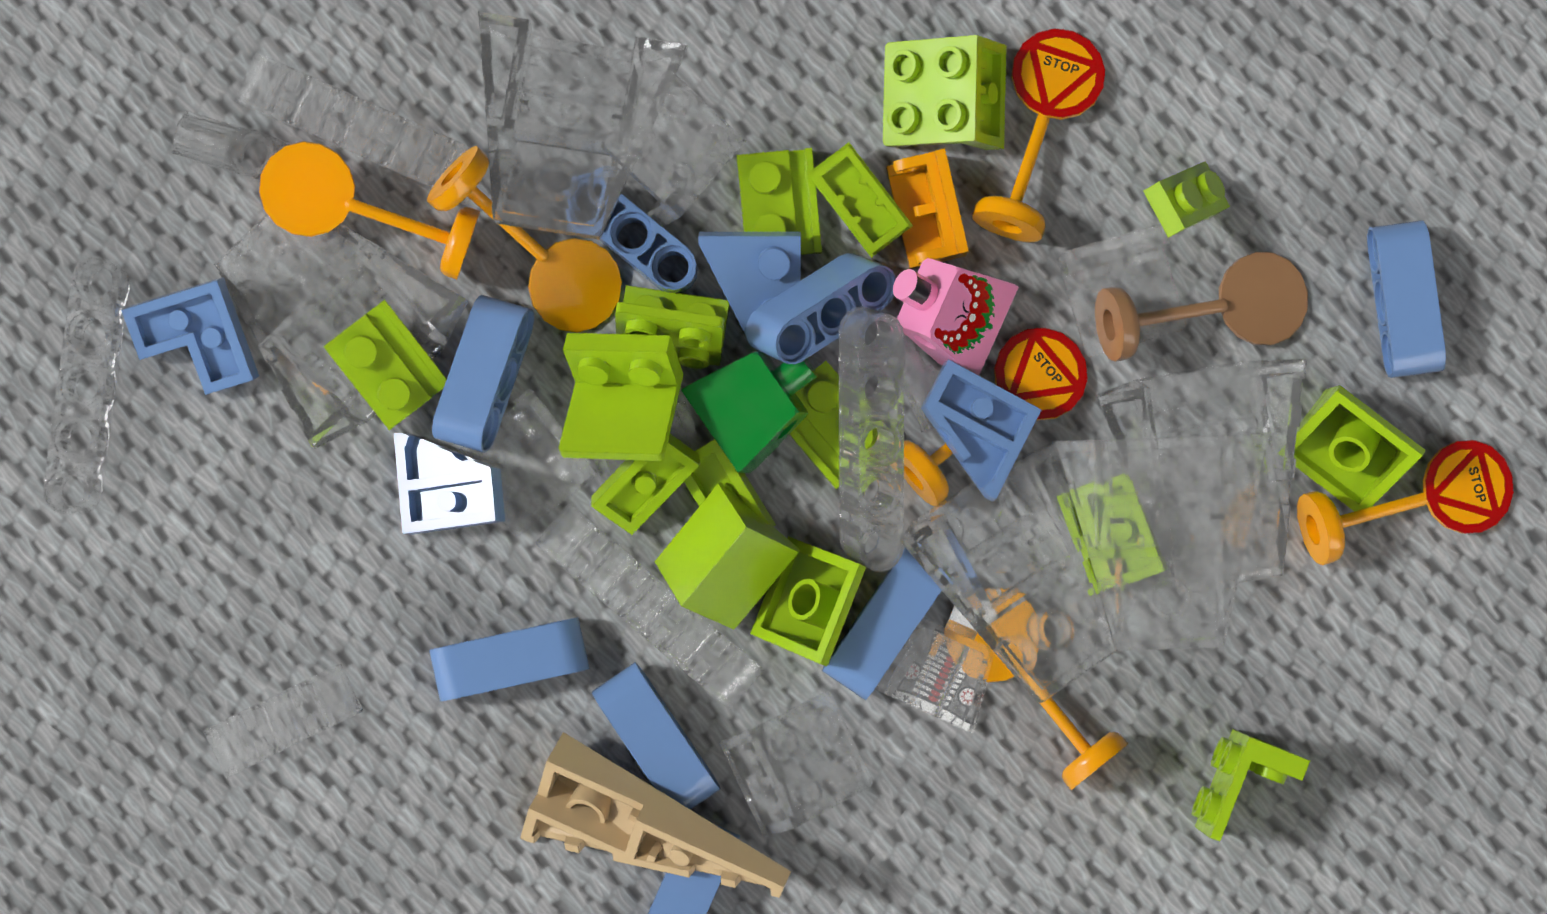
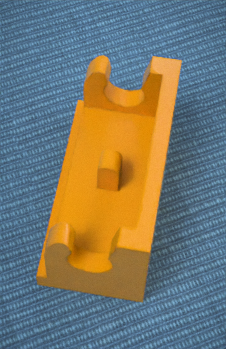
[886,148,969,269]

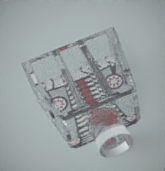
[876,599,995,734]

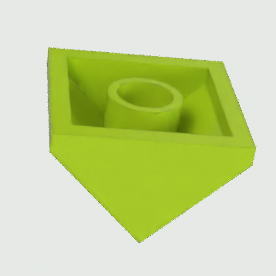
[1278,385,1425,511]
[654,482,801,630]
[750,536,866,667]

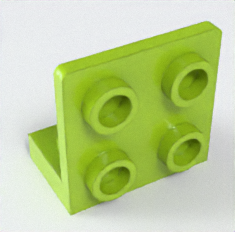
[883,35,1007,150]
[615,285,729,369]
[559,333,684,461]
[1191,729,1310,842]

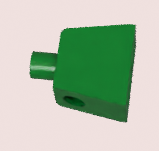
[681,351,818,473]

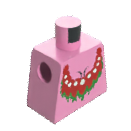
[893,258,1019,376]

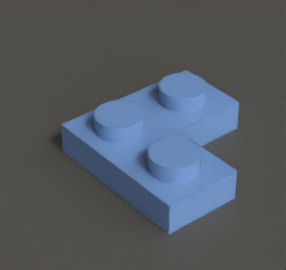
[121,277,259,395]

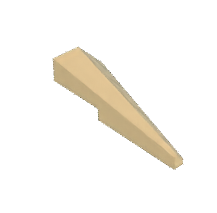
[520,732,791,898]

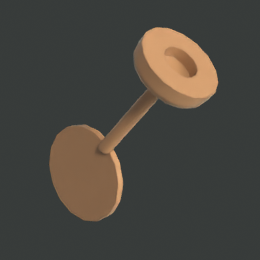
[1095,252,1308,362]

